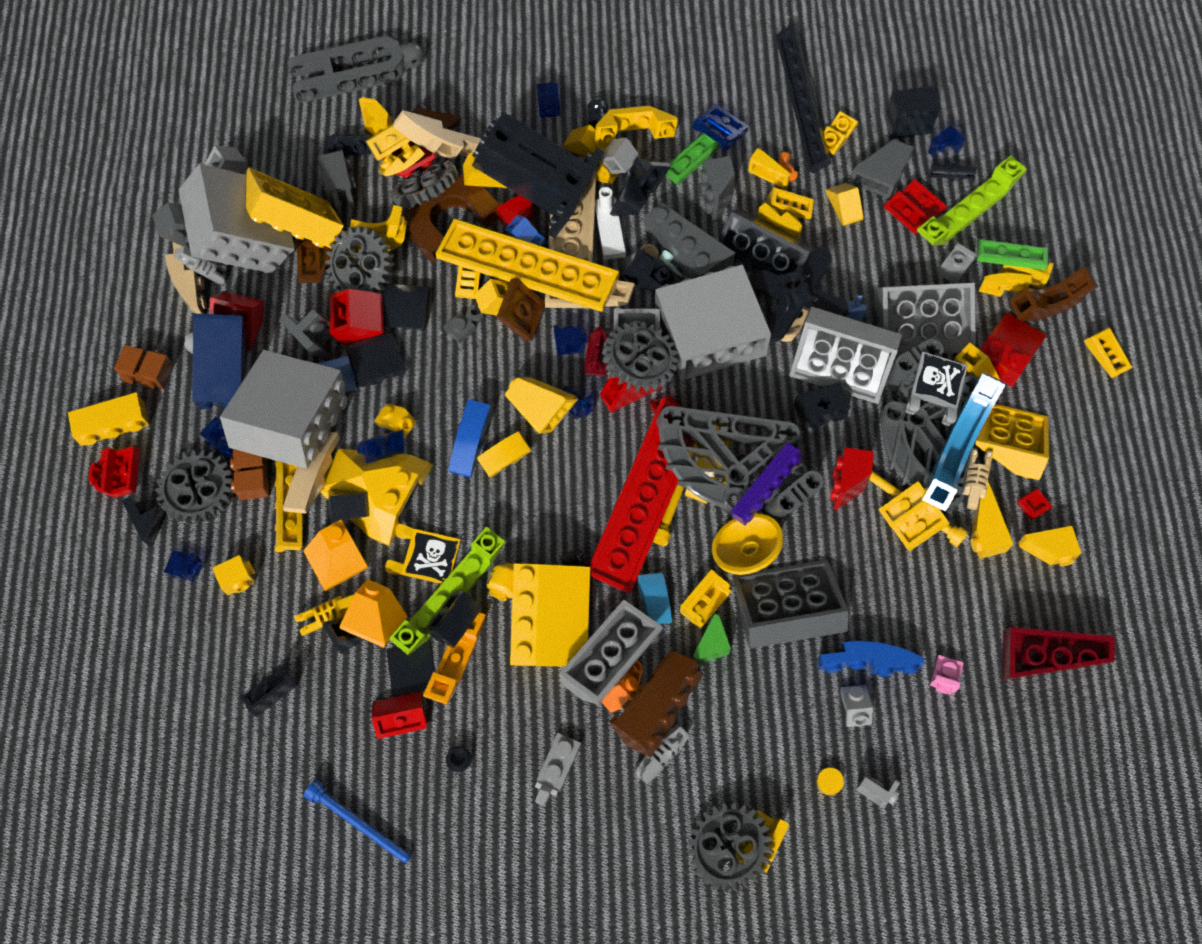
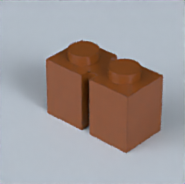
[114,345,174,389]
[230,449,269,500]

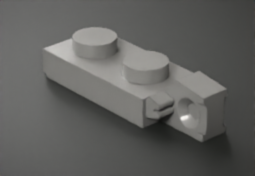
[535,733,581,807]

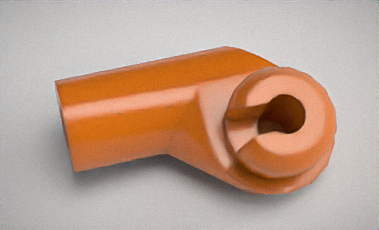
[778,152,798,181]

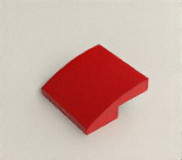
[883,179,947,235]

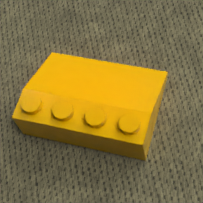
[246,167,344,249]
[510,564,590,667]

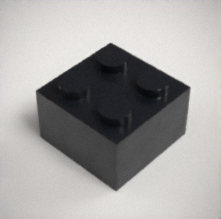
[884,86,941,139]

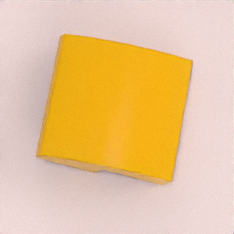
[878,481,950,551]

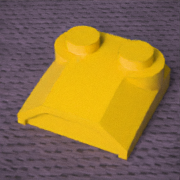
[359,97,393,136]

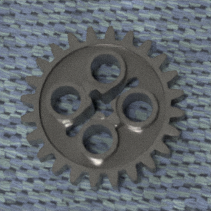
[391,160,459,208]
[325,226,395,293]
[602,321,679,392]
[155,450,234,525]
[688,802,774,892]

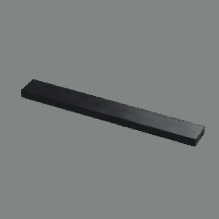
[775,24,831,174]

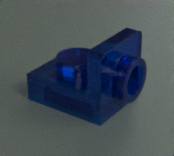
[928,125,966,157]
[560,385,595,420]
[163,550,202,583]

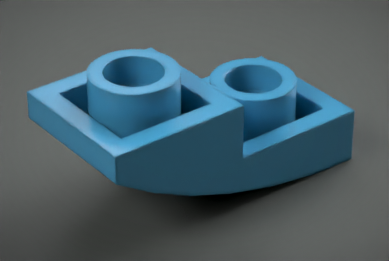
[638,573,672,624]

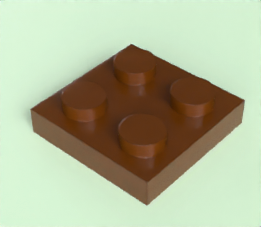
[496,278,545,342]

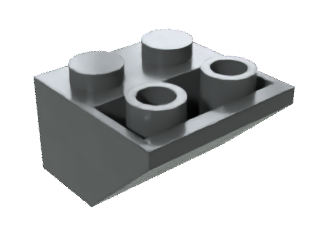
[699,156,735,222]

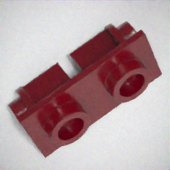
[583,327,609,376]

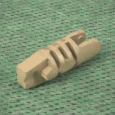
[963,448,993,510]

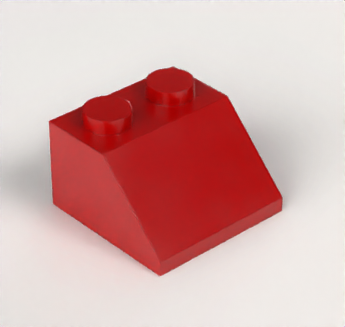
[209,291,264,350]

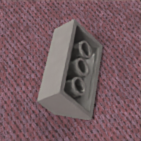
[559,600,663,705]

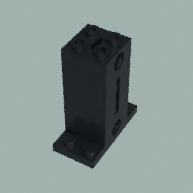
[472,111,604,239]

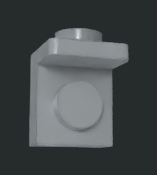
[856,777,900,808]

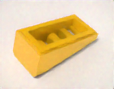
[748,148,790,189]
[767,187,814,219]
[455,266,482,299]
[1084,327,1132,378]

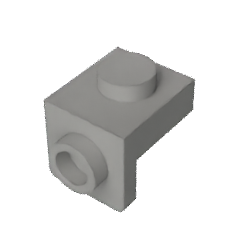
[840,685,873,727]

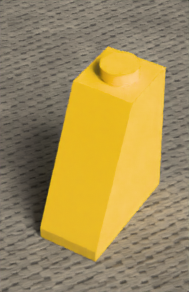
[504,377,578,434]

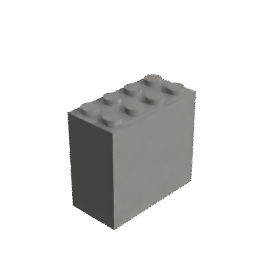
[179,163,295,273]
[655,265,771,381]
[220,350,348,469]

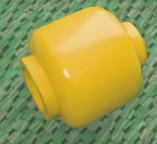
[486,563,514,601]

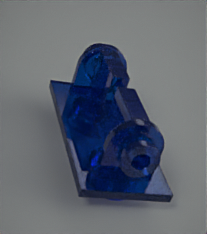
[356,430,404,463]

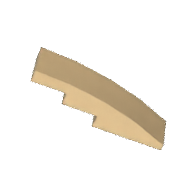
[283,432,340,513]

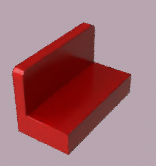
[371,691,427,739]

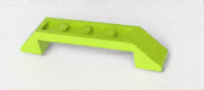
[917,156,1027,245]
[389,526,505,655]

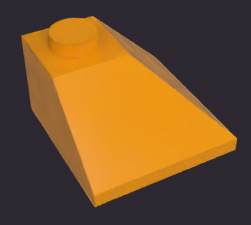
[303,520,368,592]
[340,579,408,648]

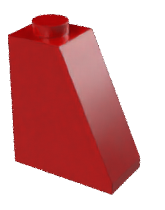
[600,358,662,413]

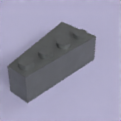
[645,203,735,279]

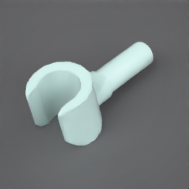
[658,250,683,277]

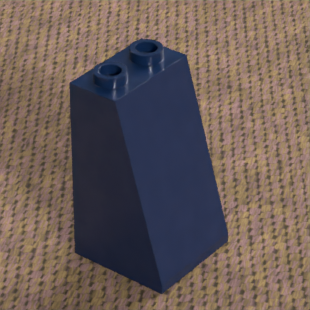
[192,313,247,410]

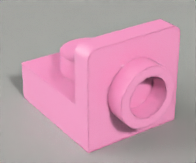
[930,655,963,694]

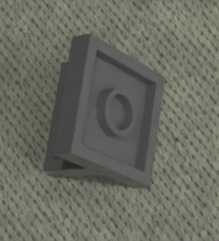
[279,309,333,361]

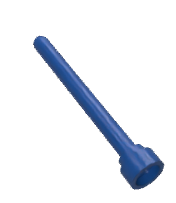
[303,779,411,863]

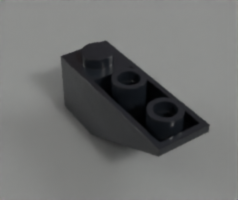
[619,248,684,292]

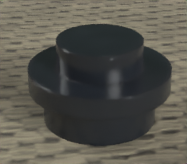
[446,746,472,773]

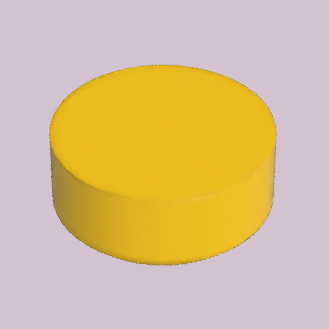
[817,768,844,795]

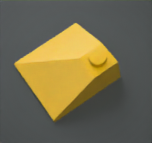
[975,404,1049,480]

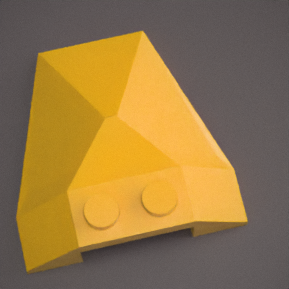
[320,449,433,546]

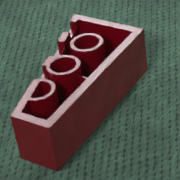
[1002,627,1115,681]

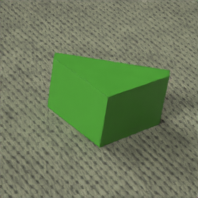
[692,614,731,664]

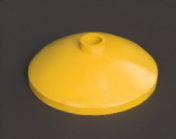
[712,513,784,575]

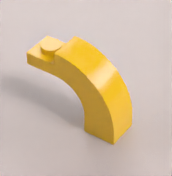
[349,205,407,252]

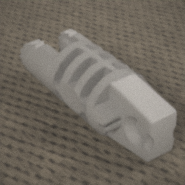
[174,246,227,284]
[633,725,689,783]

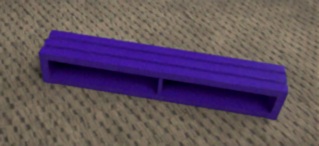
[731,443,801,526]

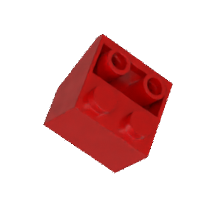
[329,289,384,346]
[830,447,874,510]

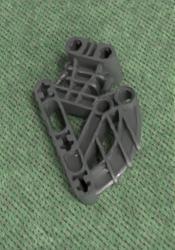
[879,339,979,511]
[656,406,824,520]

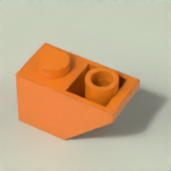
[602,660,643,713]

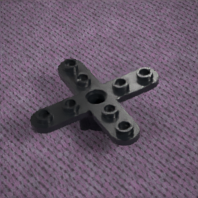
[748,248,849,342]

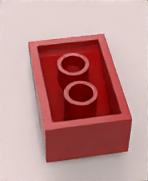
[980,313,1047,388]

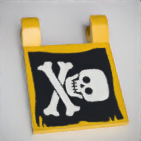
[385,524,461,584]

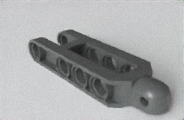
[287,36,424,102]

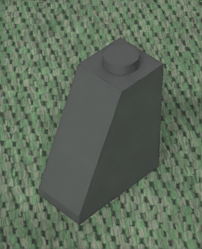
[850,139,914,199]

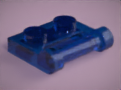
[692,104,749,151]

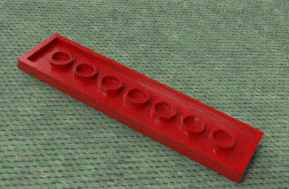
[588,398,695,594]

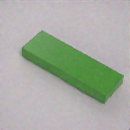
[665,130,722,185]
[977,239,1048,270]

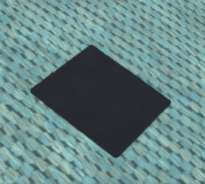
[386,641,435,695]

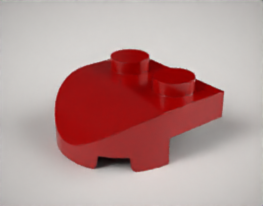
[89,446,141,497]

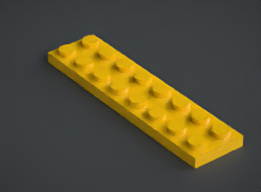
[436,219,619,312]

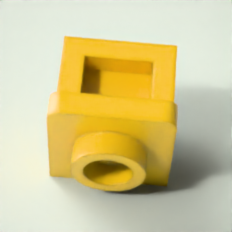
[374,403,416,439]

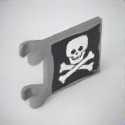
[905,351,968,426]

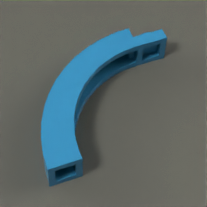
[922,372,1006,511]

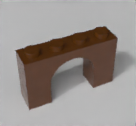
[401,174,500,264]

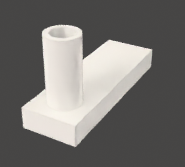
[595,187,626,260]

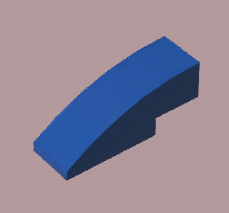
[448,399,492,478]

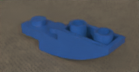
[817,641,925,677]

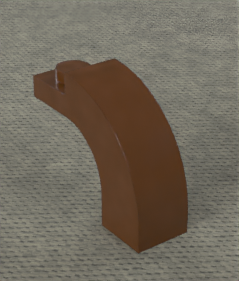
[1009,267,1098,321]

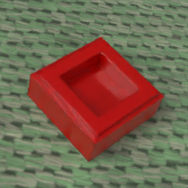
[1017,488,1053,521]

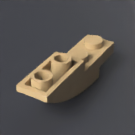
[393,110,481,160]
[165,242,206,314]

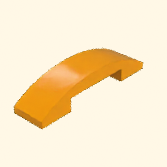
[423,612,486,705]

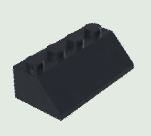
[718,208,817,275]

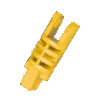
[294,595,354,636]

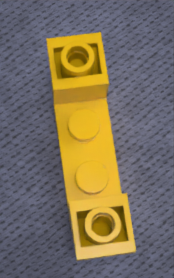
[594,106,678,145]

